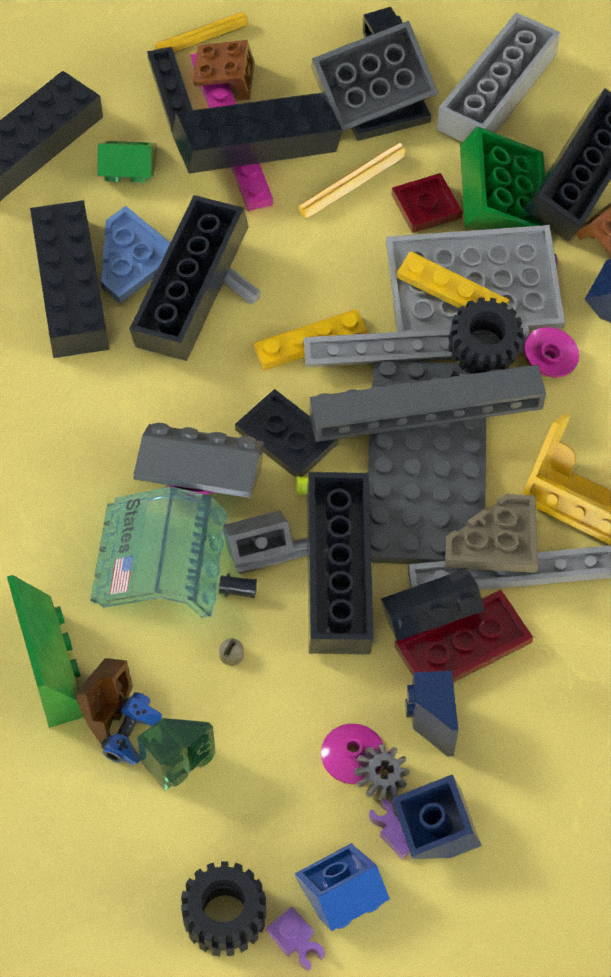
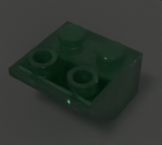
[137,718,216,791]

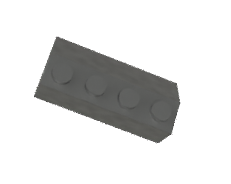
[133,423,264,498]

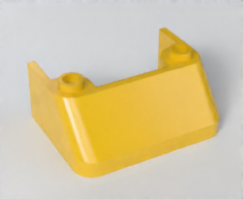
[524,413,611,545]

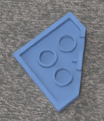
[101,206,170,303]

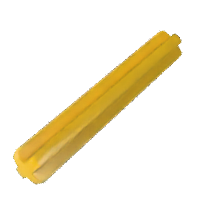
[155,12,248,53]

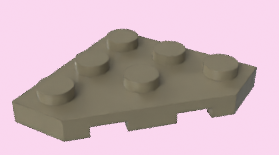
[445,494,538,573]

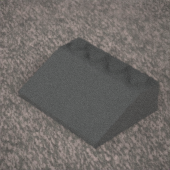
[311,21,438,132]

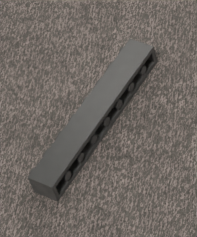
[309,365,546,442]

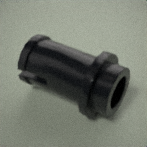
[219,573,257,598]

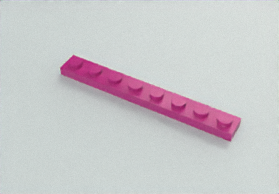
[190,53,273,211]

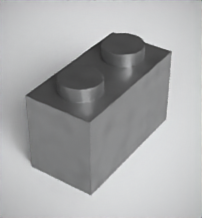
[222,510,293,564]

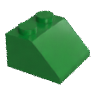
[97,141,157,183]

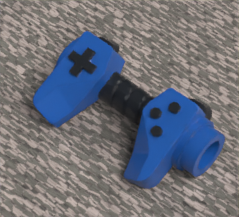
[101,692,162,765]

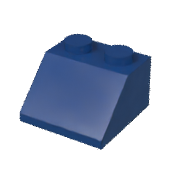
[295,843,390,931]

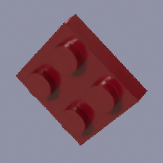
[391,173,462,233]

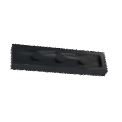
[147,47,193,132]

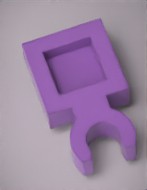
[369,799,410,859]
[266,907,325,971]

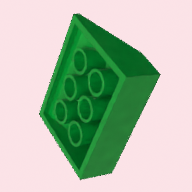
[460,126,545,231]
[7,575,84,728]

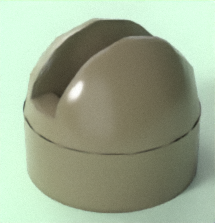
[219,638,244,666]

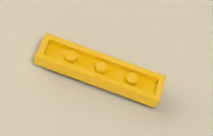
[396,251,509,308]
[253,309,368,371]

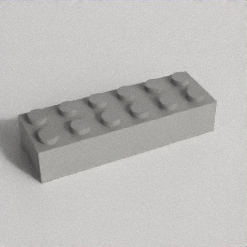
[437,13,561,142]

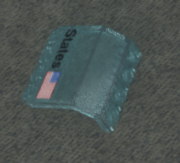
[90,487,227,618]

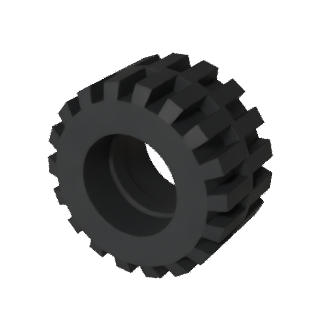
[448,297,523,374]
[181,861,266,956]

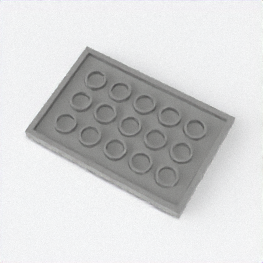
[386,225,565,332]

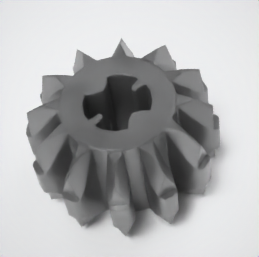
[354,744,410,800]

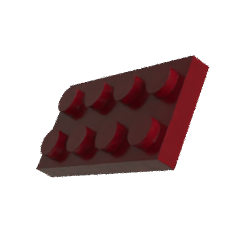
[394,590,534,683]

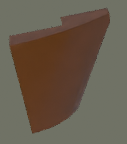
[75,658,133,743]

